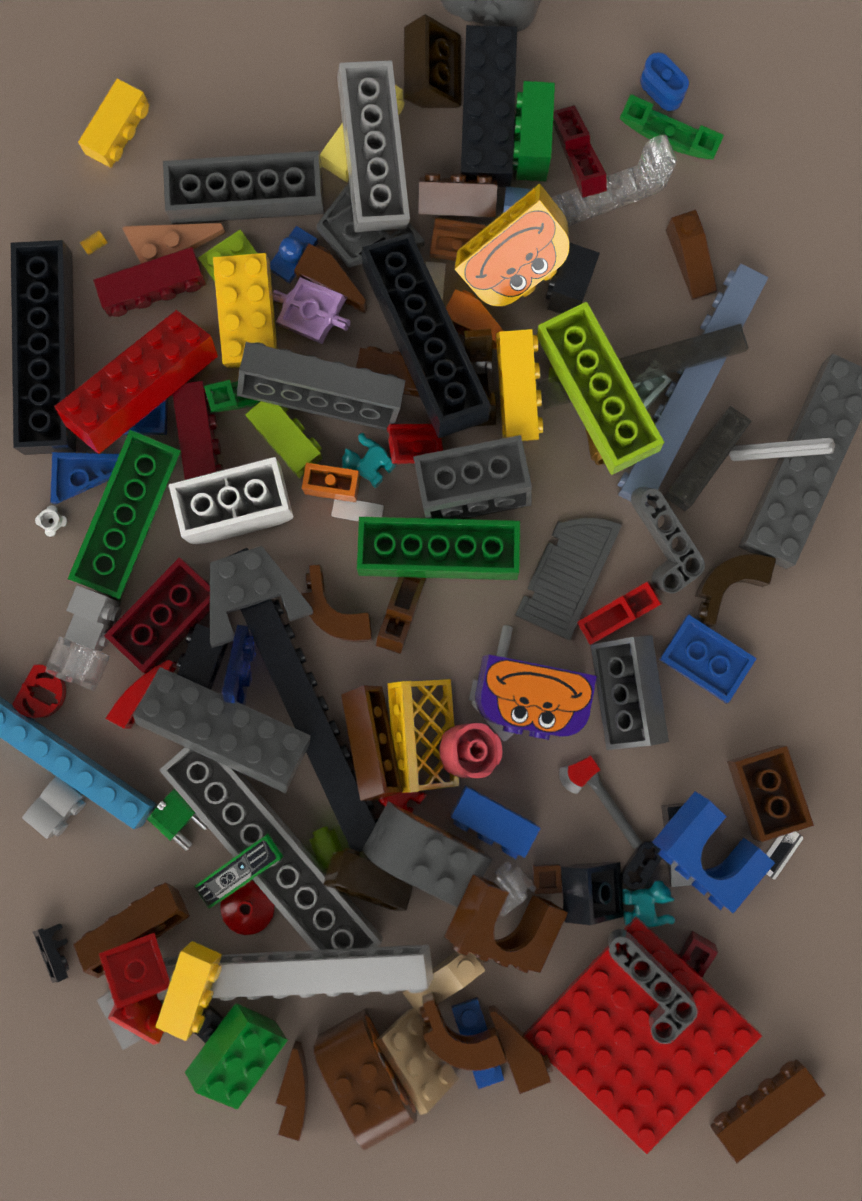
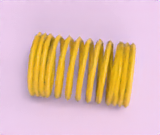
[80,230,108,255]

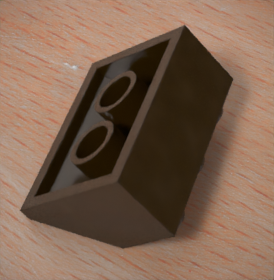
[404,14,461,108]

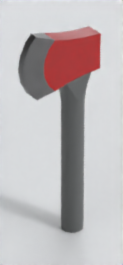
[559,755,642,849]

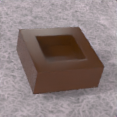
[532,864,562,894]

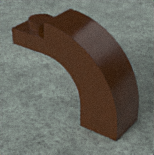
[301,565,373,642]
[419,992,507,1071]

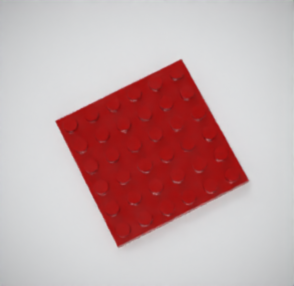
[524,916,762,1154]

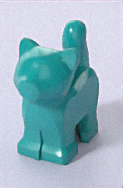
[342,433,397,489]
[622,880,675,927]

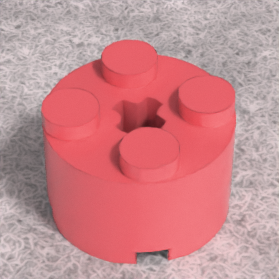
[440,723,502,778]

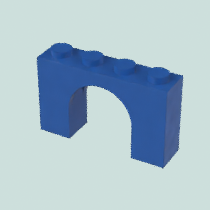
[652,791,775,913]

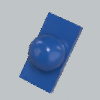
[270,226,318,284]

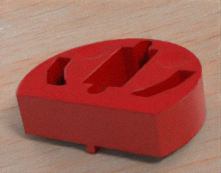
[12,664,67,718]

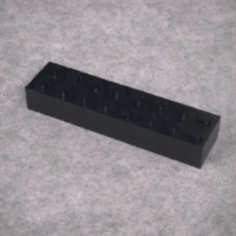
[362,232,491,438]
[11,240,76,455]

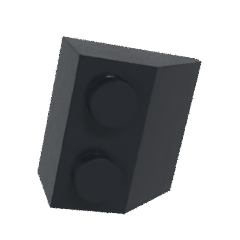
[561,862,624,925]

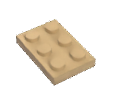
[375,1007,459,1115]

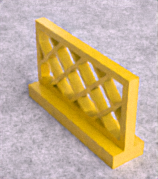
[387,679,459,793]

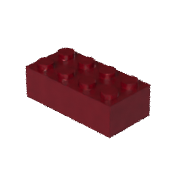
[104,557,210,673]

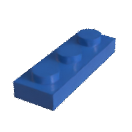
[451,997,504,1089]

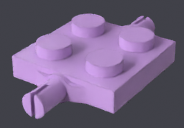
[273,277,350,344]

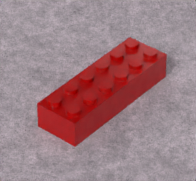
[54,310,218,454]

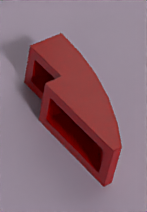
[577,581,663,645]
[105,660,177,729]

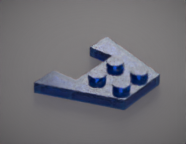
[222,625,256,705]

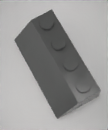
[591,635,669,750]

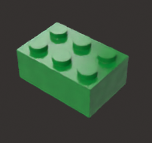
[513,81,555,182]
[185,1003,288,1110]

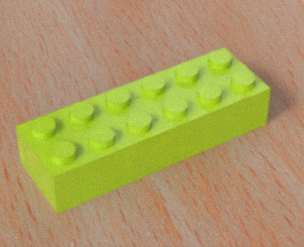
[537,301,664,475]

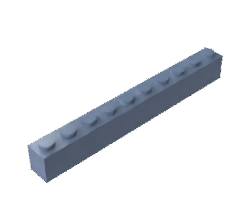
[617,263,769,505]

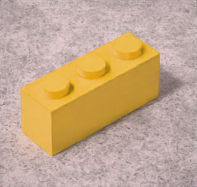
[78,78,149,168]
[156,941,222,1041]

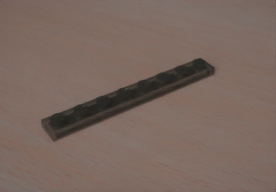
[537,324,749,410]

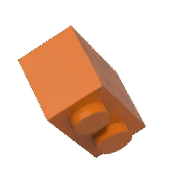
[301,463,361,503]

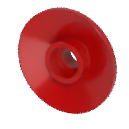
[220,880,275,935]

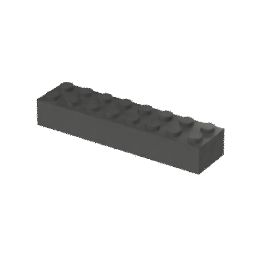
[738,353,862,569]

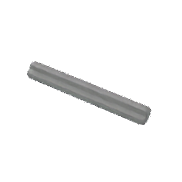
[729,437,835,461]

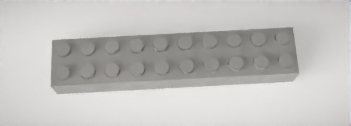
[159,747,383,950]

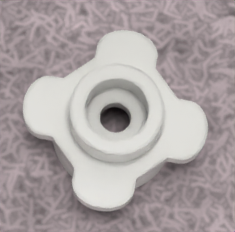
[35,505,67,537]

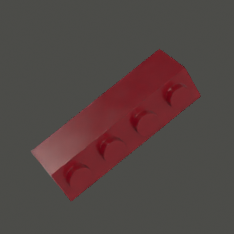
[93,247,206,317]
[173,381,224,480]

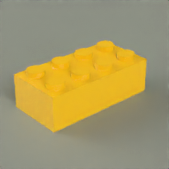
[213,253,277,368]
[496,329,543,441]

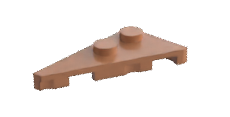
[122,223,226,264]

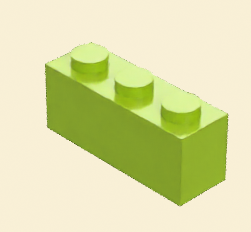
[245,401,323,478]

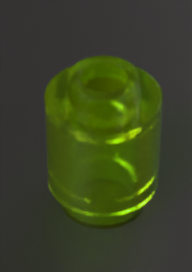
[309,826,343,869]

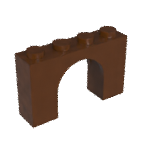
[444,874,568,973]

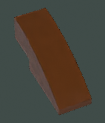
[376,577,427,654]
[276,1041,308,1141]

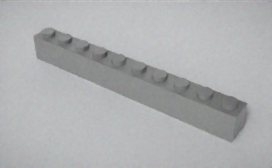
[157,945,433,1001]

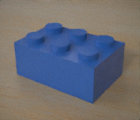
[450,785,541,859]

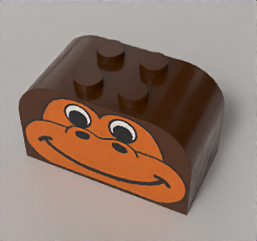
[313,1008,417,1150]

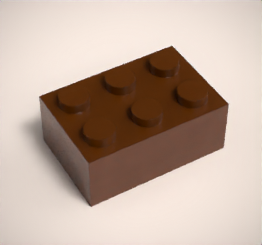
[727,745,814,842]

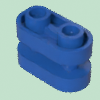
[640,53,689,111]

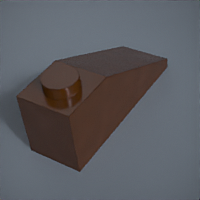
[666,209,717,300]
[294,244,367,313]
[489,1005,553,1094]

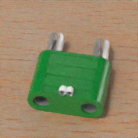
[147,788,208,851]

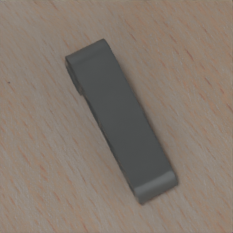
[631,487,705,594]
[608,929,697,1044]

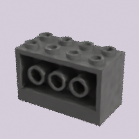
[414,435,532,519]

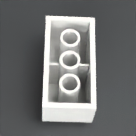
[169,457,293,544]

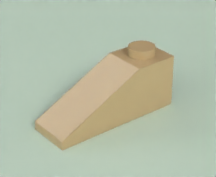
[403,951,485,1015]

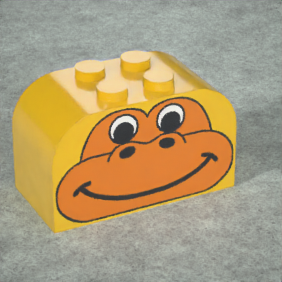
[455,183,569,306]

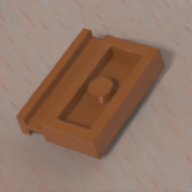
[430,218,486,261]

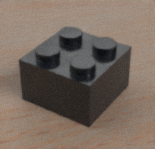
[545,242,600,314]

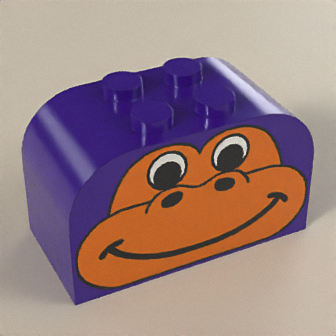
[475,654,597,740]

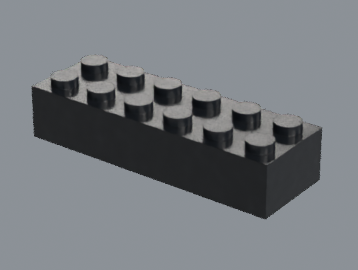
[461,25,517,187]

